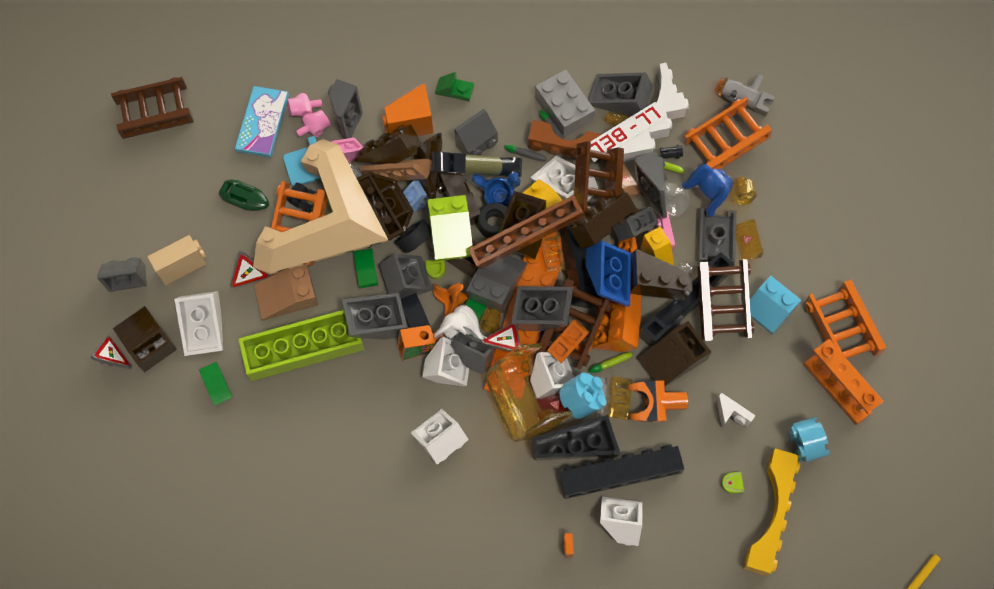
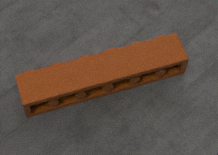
[469,195,585,269]

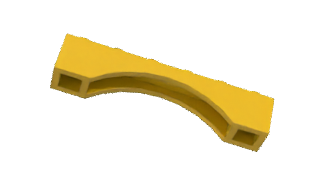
[743,448,800,576]

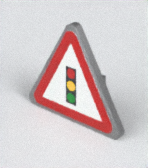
[230,251,271,288]
[481,323,522,354]
[90,336,132,369]

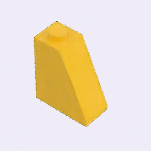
[640,227,674,266]

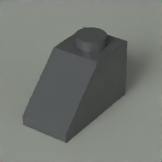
[451,332,495,375]

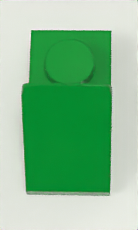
[435,72,474,102]

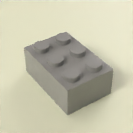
[535,70,595,137]

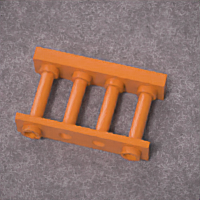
[684,97,772,169]
[271,181,328,266]
[805,279,887,359]
[803,339,884,425]

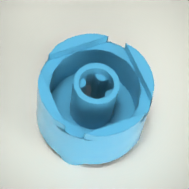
[560,373,607,419]
[788,417,830,463]

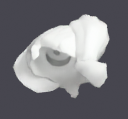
[434,305,486,341]

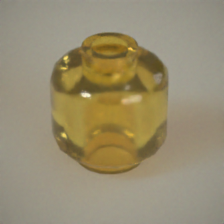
[731,176,757,205]

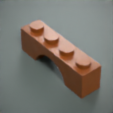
[528,120,602,162]

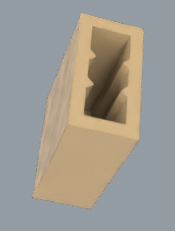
[148,235,207,285]

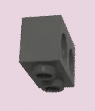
[613,206,659,241]

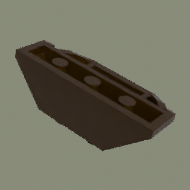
[411,133,443,203]
[357,171,414,241]

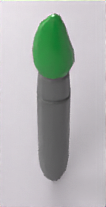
[540,110,565,140]
[504,145,547,161]

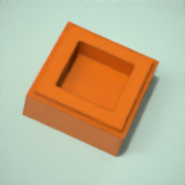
[563,533,574,558]

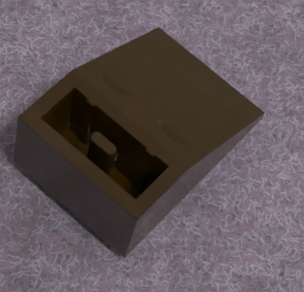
[355,124,422,164]
[113,306,177,373]
[638,321,711,387]

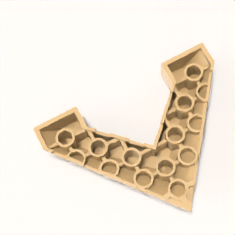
[253,139,389,275]

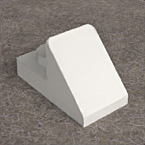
[716,393,755,427]

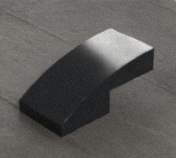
[401,293,431,328]

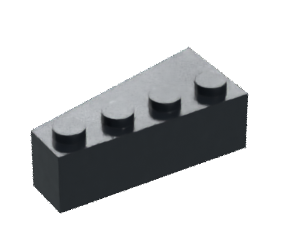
[557,224,601,309]
[530,415,621,461]

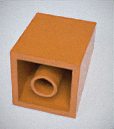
[382,84,434,136]

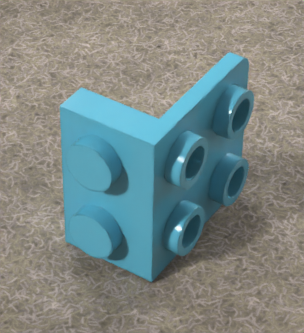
[283,136,321,186]

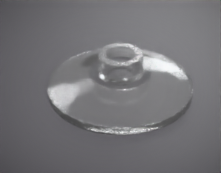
[655,183,690,218]

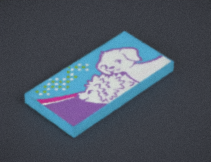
[235,86,289,158]

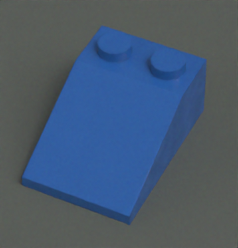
[586,241,631,307]

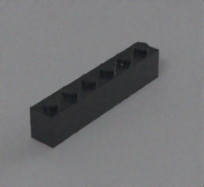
[559,444,684,499]

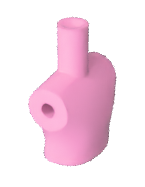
[287,93,322,117]
[296,110,331,137]

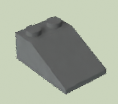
[588,72,653,115]
[634,151,667,219]
[467,256,528,313]
[512,286,573,331]
[342,293,407,340]

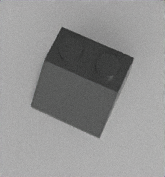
[454,109,498,156]
[380,254,433,299]
[97,258,147,292]

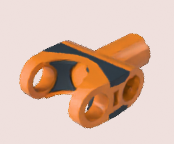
[627,381,688,422]

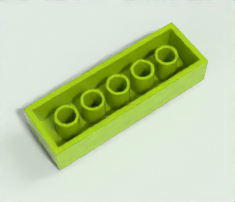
[238,310,365,381]

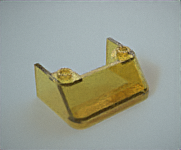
[485,343,573,442]

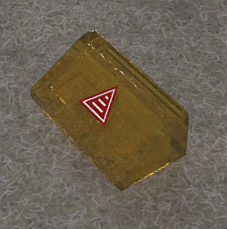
[736,219,763,260]

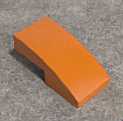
[547,319,589,364]

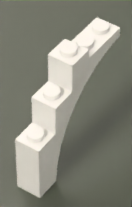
[619,63,689,162]

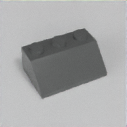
[328,79,363,139]

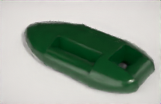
[219,179,269,211]

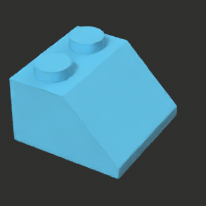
[750,276,801,334]

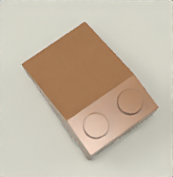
[254,263,318,320]

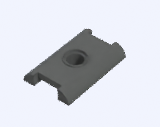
[699,208,737,263]

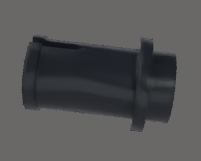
[660,144,683,159]

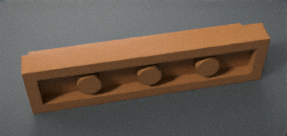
[360,159,431,181]

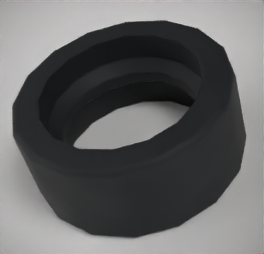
[397,219,431,253]

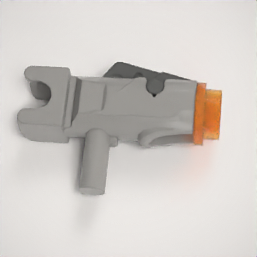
[715,74,775,116]

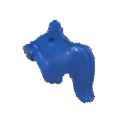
[682,164,733,217]
[472,172,521,208]

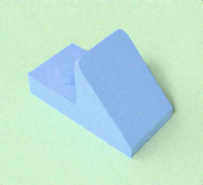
[403,180,427,213]

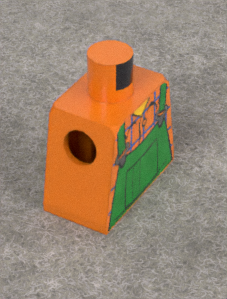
[397,325,443,361]

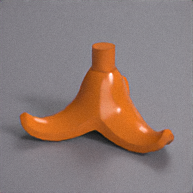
[433,283,469,317]

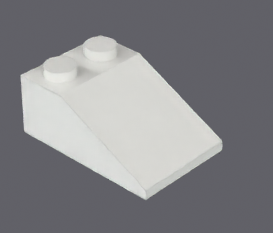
[530,156,598,200]
[174,291,223,356]

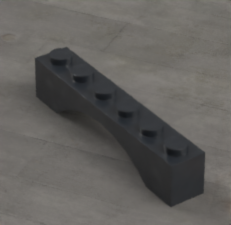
[639,252,735,347]

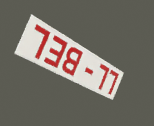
[590,102,667,162]

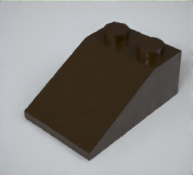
[498,191,546,259]

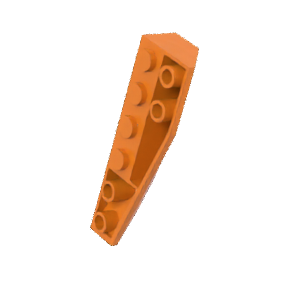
[593,237,642,352]

